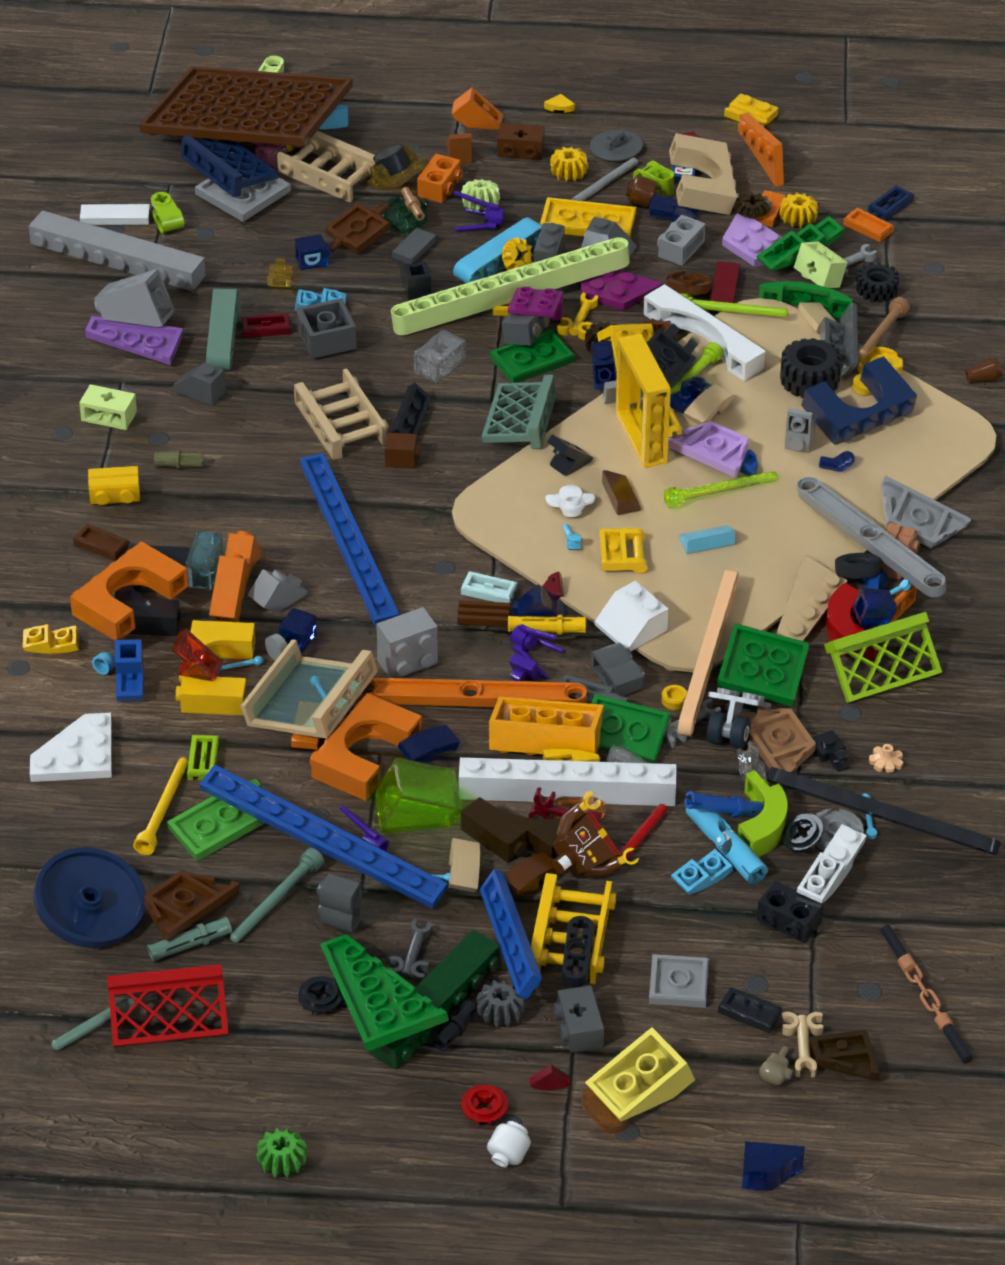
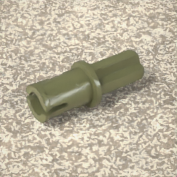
[154,450,204,469]

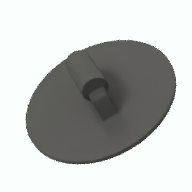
[590,129,643,161]

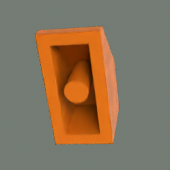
[452,87,503,130]

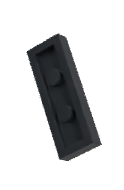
[390,382,431,435]

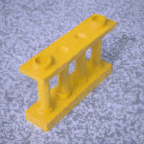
[531,873,617,984]

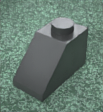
[172,362,225,406]

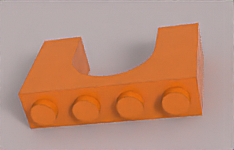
[70,541,188,641]
[309,693,422,801]

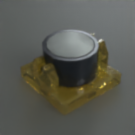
[367,144,428,189]

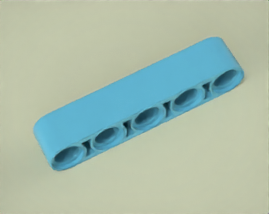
[453,217,542,283]

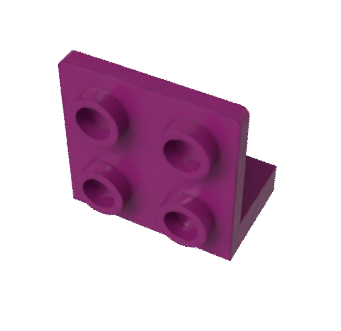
[508,286,563,321]

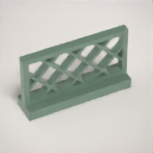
[481,375,557,449]

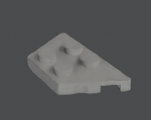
[881,475,971,548]

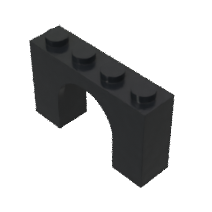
[115,544,191,636]

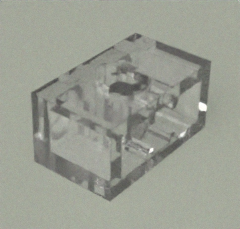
[413,329,466,383]

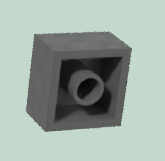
[297,298,357,359]

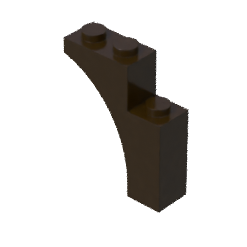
[461,797,561,863]

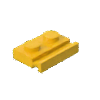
[724,93,778,127]

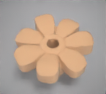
[869,744,903,773]

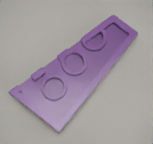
[85,316,183,365]

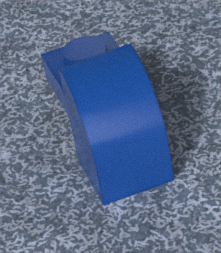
[115,639,144,702]

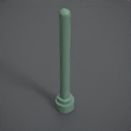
[230,848,324,943]
[51,991,170,1051]

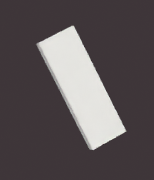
[80,204,150,225]

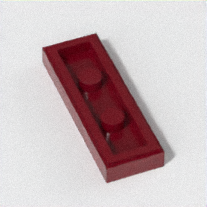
[709,261,740,312]

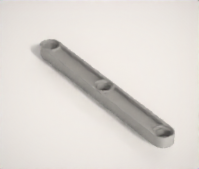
[797,477,946,597]

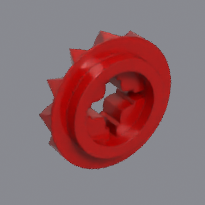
[461,1085,508,1125]

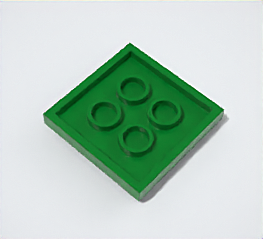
[716,623,810,707]

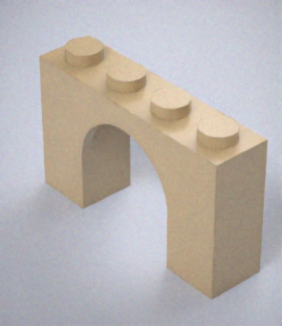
[669,133,739,215]

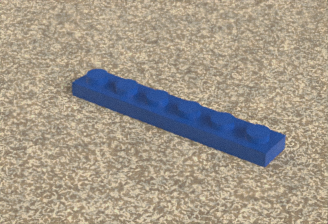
[480,869,542,999]

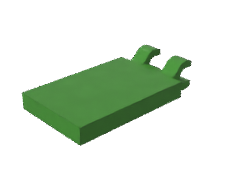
[167,779,264,862]

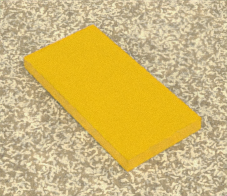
[540,197,637,238]

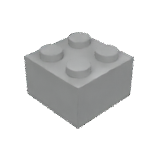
[376,607,438,678]

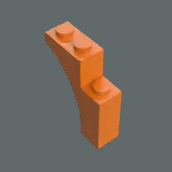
[209,531,262,622]

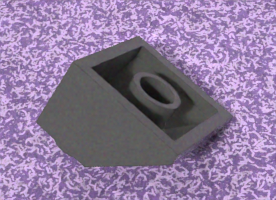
[581,217,637,271]

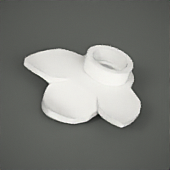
[545,485,595,517]

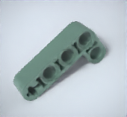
[206,288,240,370]

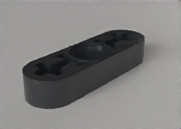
[562,916,593,988]

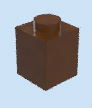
[385,433,421,469]

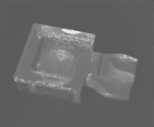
[737,741,766,780]

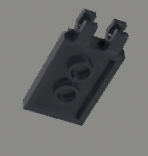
[647,323,698,389]

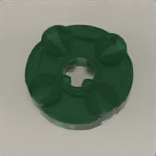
[383,196,428,234]

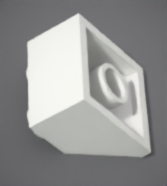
[595,581,668,651]

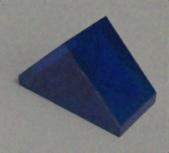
[513,584,564,617]

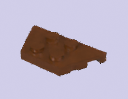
[144,871,240,942]

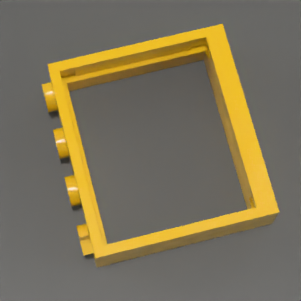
[615,333,671,468]

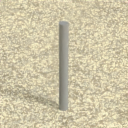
[572,157,638,201]

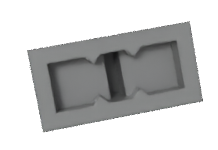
[657,215,706,266]

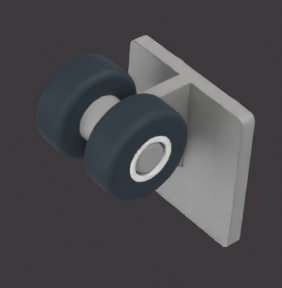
[707,688,771,749]

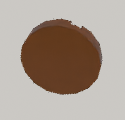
[665,271,712,295]

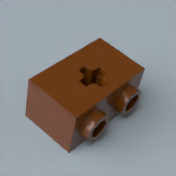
[497,123,545,160]

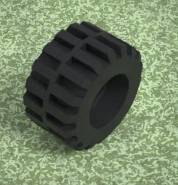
[780,338,842,398]

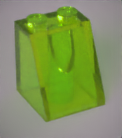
[374,757,463,834]

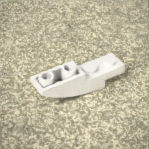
[797,824,866,903]

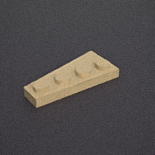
[776,554,847,641]

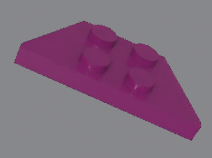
[580,270,663,311]

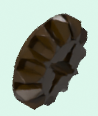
[735,193,771,218]

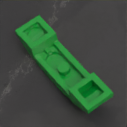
[759,281,853,319]

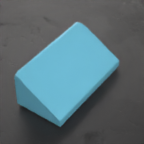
[679,525,735,554]

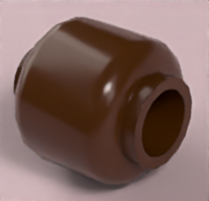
[625,175,660,208]

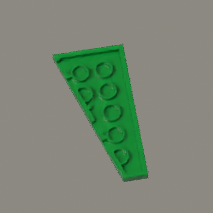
[320,934,449,1052]

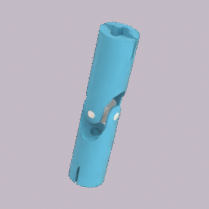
[686,808,768,885]

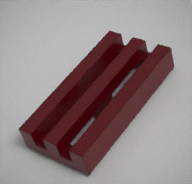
[242,313,291,338]

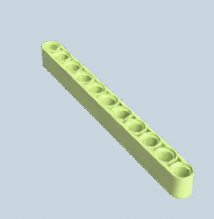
[391,238,630,335]

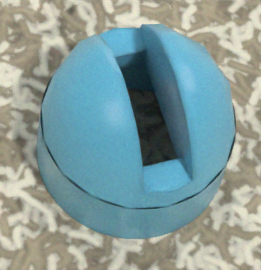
[92,652,115,675]

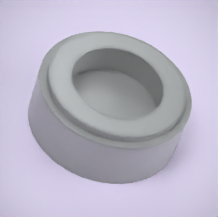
[265,634,287,661]

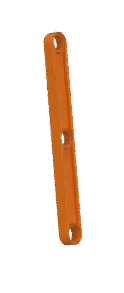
[357,678,588,707]

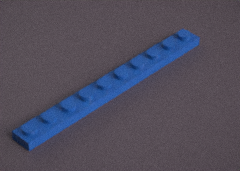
[300,453,399,627]
[200,764,447,909]

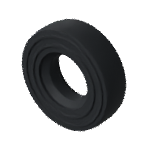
[835,553,881,578]

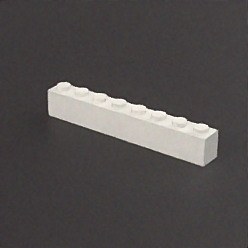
[459,758,676,806]

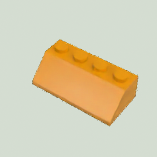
[489,696,604,755]

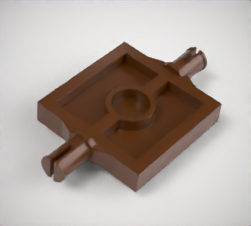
[325,202,390,254]

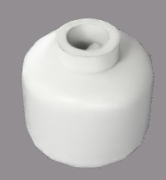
[487,1121,531,1168]

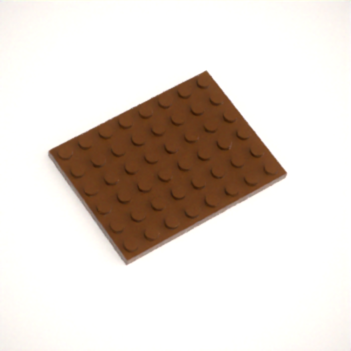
[139,66,353,148]

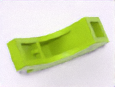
[738,770,788,857]

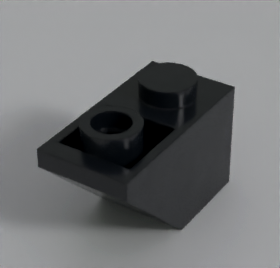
[400,262,431,301]

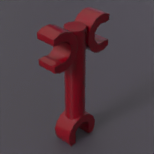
[528,787,602,822]

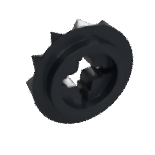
[782,813,825,853]
[298,976,343,1015]

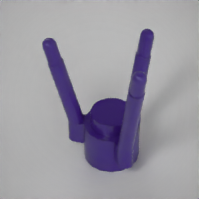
[454,191,505,231]
[510,624,564,680]
[340,805,389,852]

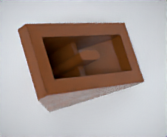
[446,133,472,164]

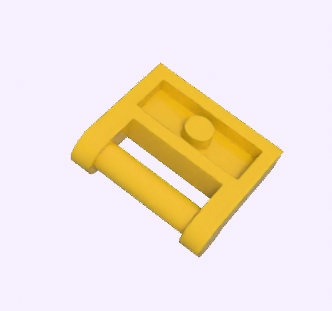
[599,528,648,574]

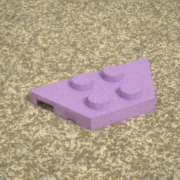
[722,213,782,267]
[668,421,749,478]

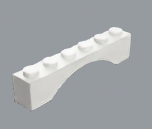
[644,284,766,382]

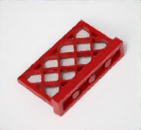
[107,964,229,1048]

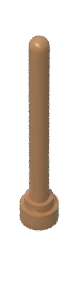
[859,297,910,358]

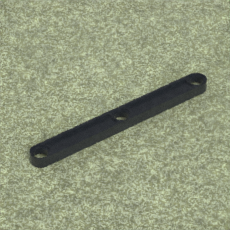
[766,767,1001,855]

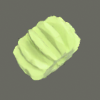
[461,179,500,211]

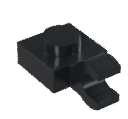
[812,730,848,772]

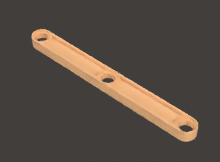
[678,569,739,737]

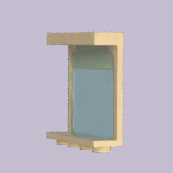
[241,640,378,739]

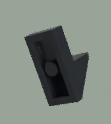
[547,434,594,476]

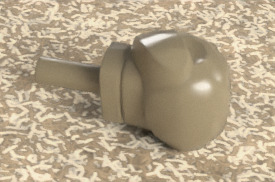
[759,1046,793,1086]

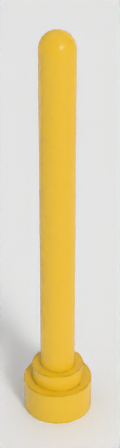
[133,757,189,855]

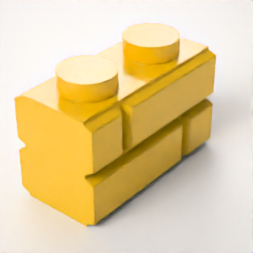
[88,466,140,505]

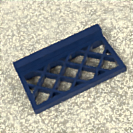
[181,135,278,197]

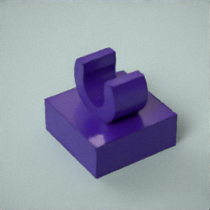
[509,653,541,682]

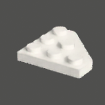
[30,713,112,782]

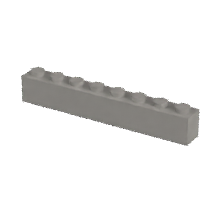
[29,210,206,292]

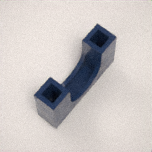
[801,356,917,445]

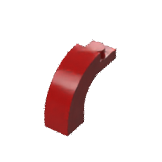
[826,583,881,663]

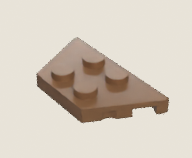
[739,708,816,773]

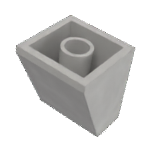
[94,269,175,327]

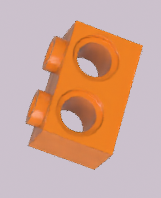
[417,154,463,203]

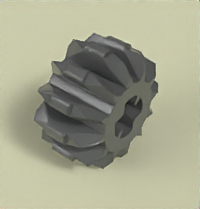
[477,979,525,1028]

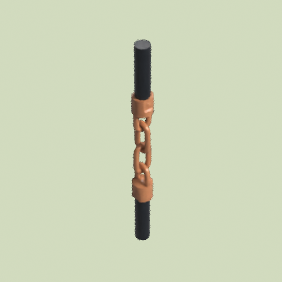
[880,925,973,1064]

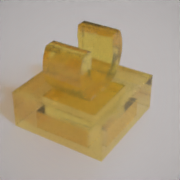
[267,258,293,287]

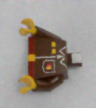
[552,791,639,877]

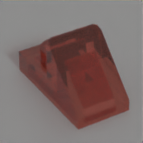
[171,628,223,682]

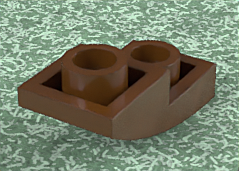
[504,852,560,895]

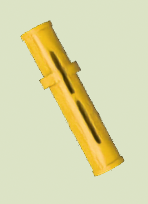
[508,615,586,635]

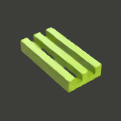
[187,735,219,780]

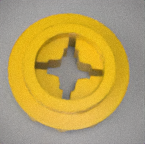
[502,237,534,270]

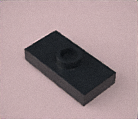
[718,987,782,1034]

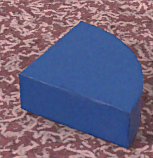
[740,449,758,478]

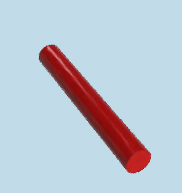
[617,804,668,859]

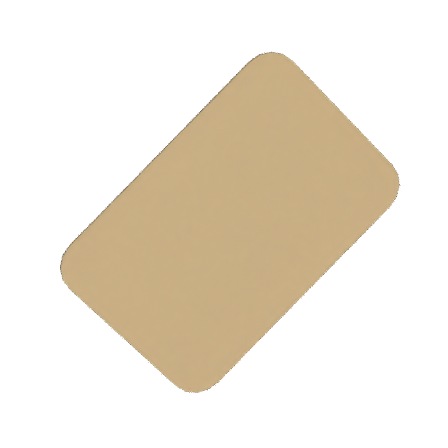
[452,298,996,672]

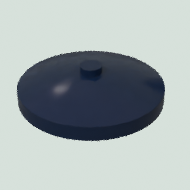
[33,847,146,948]

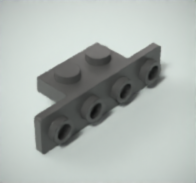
[820,302,860,379]

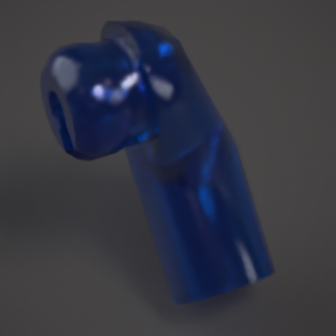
[819,451,855,472]

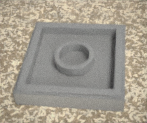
[649,954,709,1008]

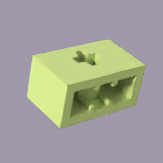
[794,242,848,288]
[79,384,137,430]

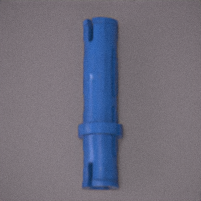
[685,791,763,818]

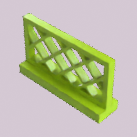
[824,612,942,703]

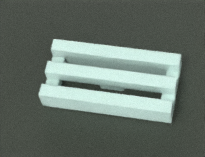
[461,571,517,603]

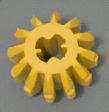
[550,146,588,182]
[779,192,818,228]

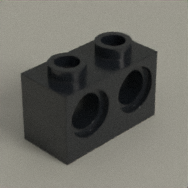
[757,881,824,944]

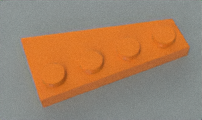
[738,113,784,187]

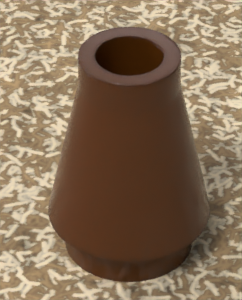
[965,358,1002,383]

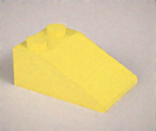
[585,1027,695,1122]

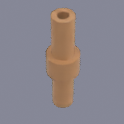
[401,187,425,221]

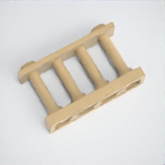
[277,131,381,203]
[294,369,389,461]

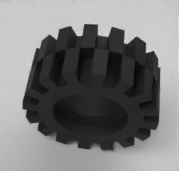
[856,262,899,303]

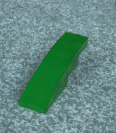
[757,216,845,272]

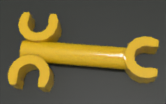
[557,293,598,340]

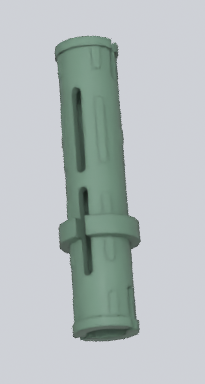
[147,916,232,962]

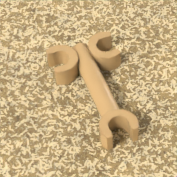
[782,1012,823,1077]

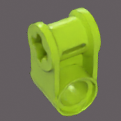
[633,161,674,199]
[151,192,184,234]

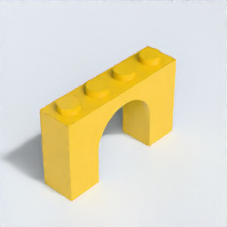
[176,620,256,715]

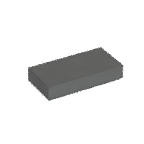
[392,228,436,264]

